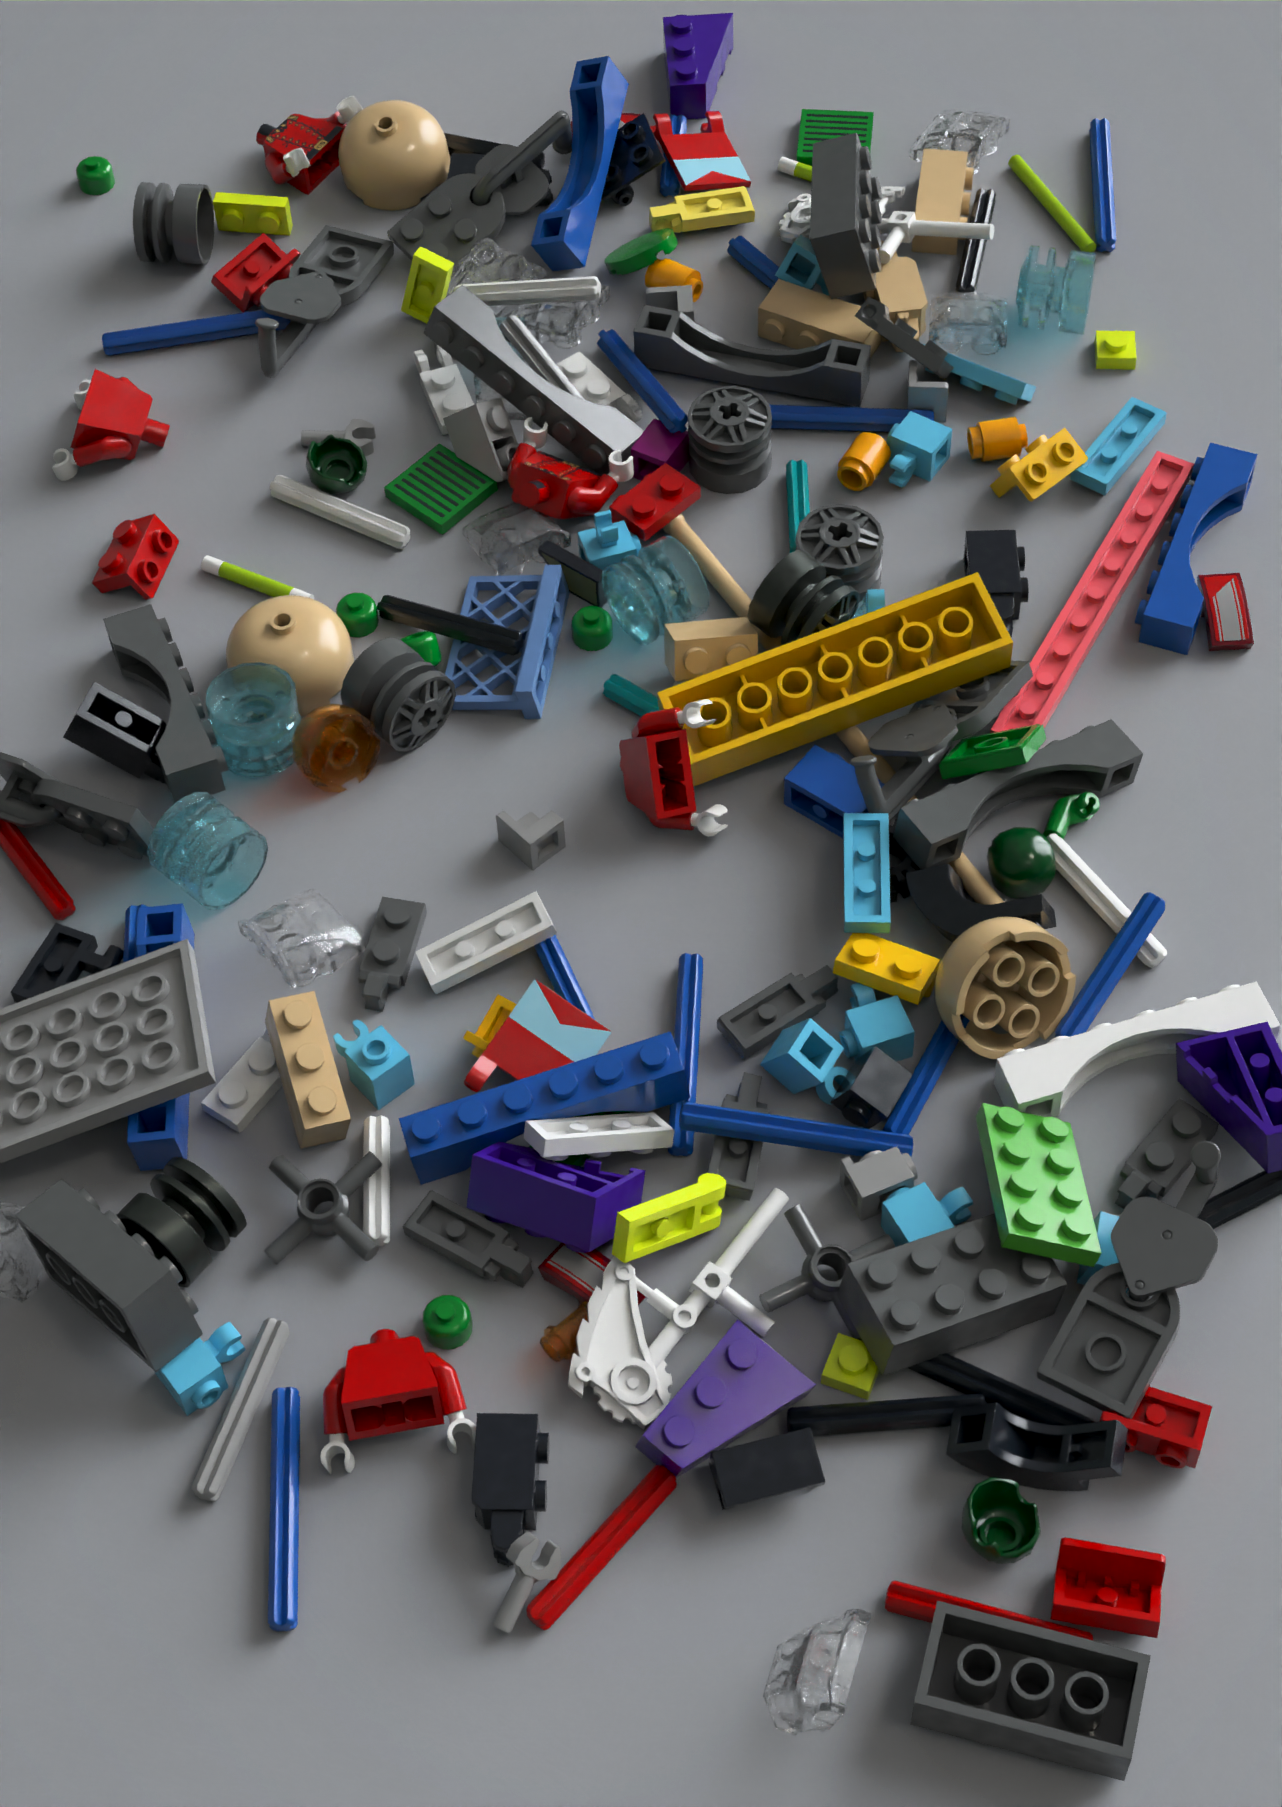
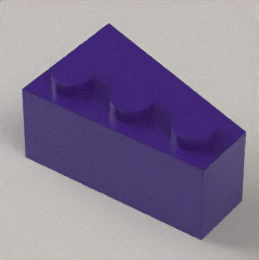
[663,13,733,120]
[1176,1021,1282,1173]
[466,1142,646,1253]
[635,1320,816,1478]

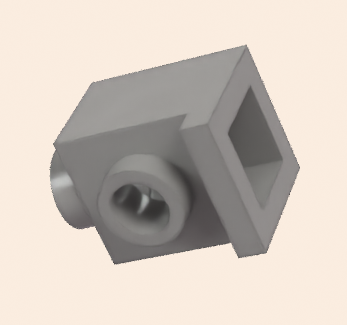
[840,1146,918,1221]

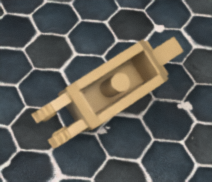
[863,240,928,352]

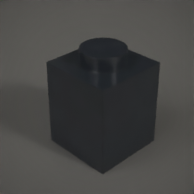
[830,1046,913,1129]

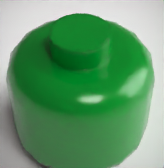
[76,156,115,196]
[336,592,379,638]
[571,606,613,651]
[400,631,442,667]
[422,1295,473,1350]

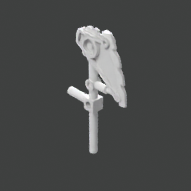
[779,186,994,264]
[568,1188,789,1430]

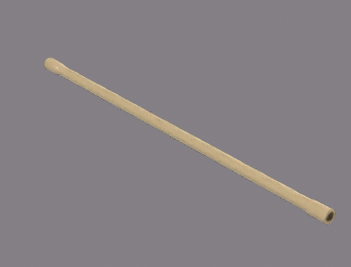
[662,513,1004,905]

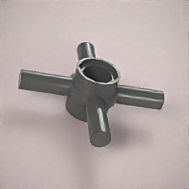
[264,1151,382,1265]
[759,1204,895,1341]

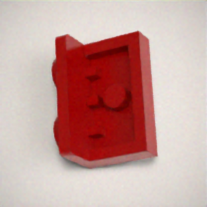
[211,233,300,312]
[609,463,701,542]
[92,514,179,600]
[1099,1387,1212,1468]
[1050,1537,1166,1638]

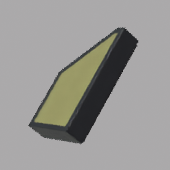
[538,540,609,608]

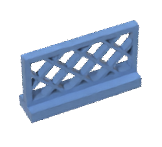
[445,565,570,719]

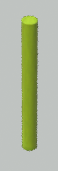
[1008,155,1097,255]

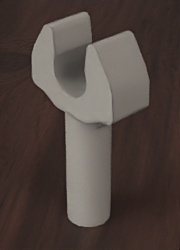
[301,419,376,456]
[492,1532,562,1633]

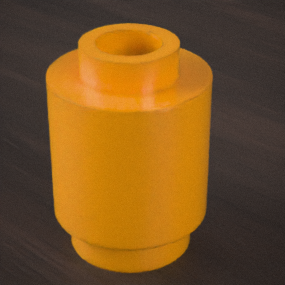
[645,258,703,302]
[967,417,1028,462]
[837,432,891,491]

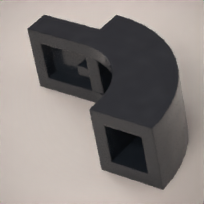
[905,864,1057,943]
[946,1402,1128,1491]

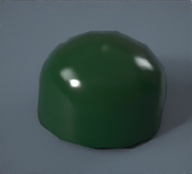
[306,435,367,495]
[987,827,1056,899]
[961,1477,1041,1564]

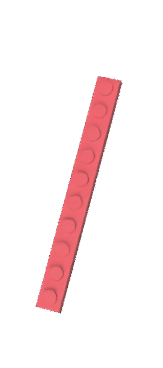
[990,451,1194,733]

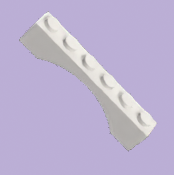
[994,981,1281,1117]

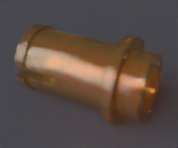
[540,1301,588,1362]

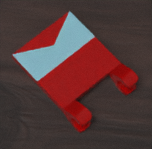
[650,111,752,191]
[464,979,612,1093]

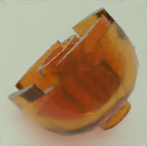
[292,704,381,793]

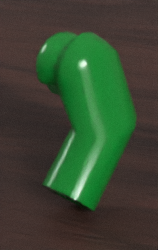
[1043,792,1100,840]

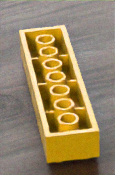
[657,572,1013,787]

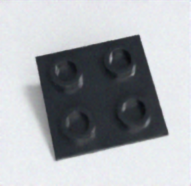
[601,113,666,206]

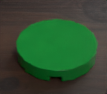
[604,228,678,275]

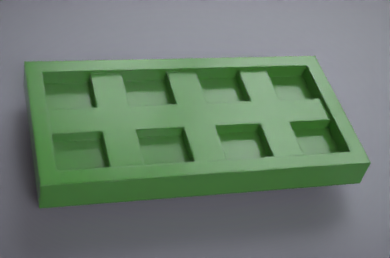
[975,1103,1102,1267]

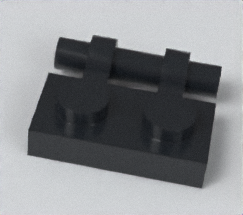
[11,923,124,1003]

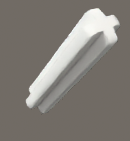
[363,1115,390,1246]

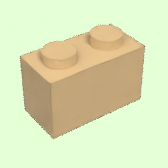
[664,617,758,681]

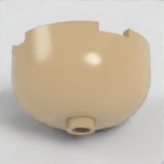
[338,100,450,210]
[226,595,354,718]
[935,917,1076,1059]

